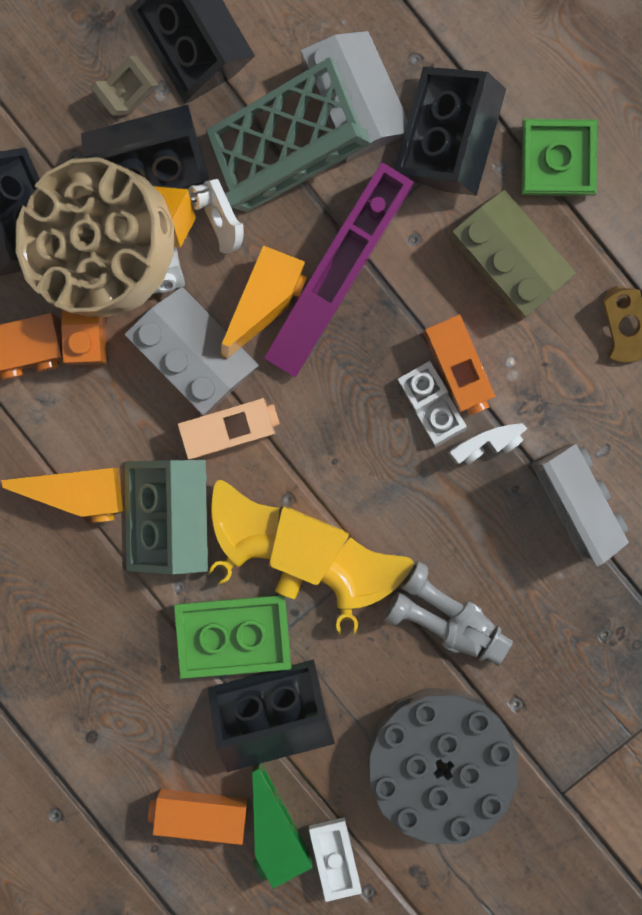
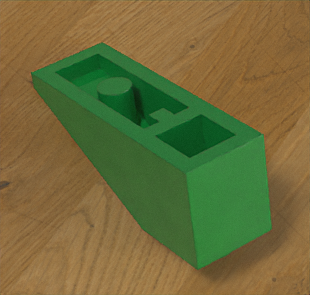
[252,763,313,889]

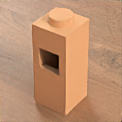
[178,398,280,460]

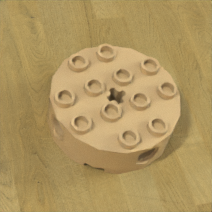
[16,158,174,317]

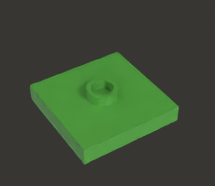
[521,119,598,196]

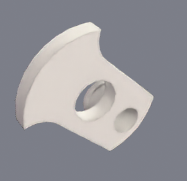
[188,179,244,254]

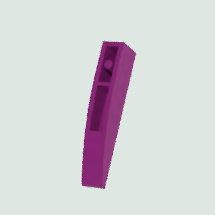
[264,162,414,378]

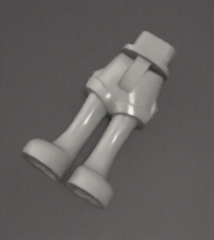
[383,561,513,666]

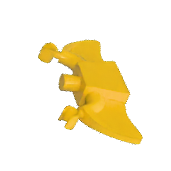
[208,480,414,636]

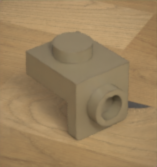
[91,56,159,116]

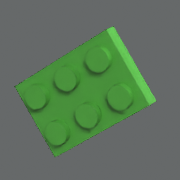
[174,594,292,679]

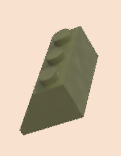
[448,190,576,321]

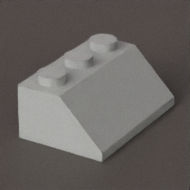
[301,31,408,163]
[125,287,259,416]
[531,443,629,567]

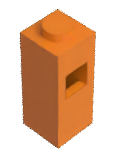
[423,314,496,416]
[148,789,248,845]

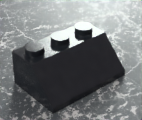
[130,0,255,104]
[394,67,506,196]
[81,105,209,189]
[0,147,40,276]
[207,659,335,772]

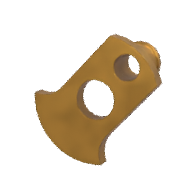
[602,286,642,362]

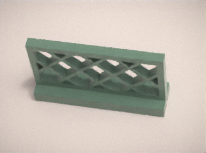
[206,57,372,213]

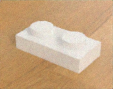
[309,817,362,902]

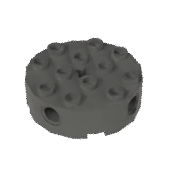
[368,688,518,844]

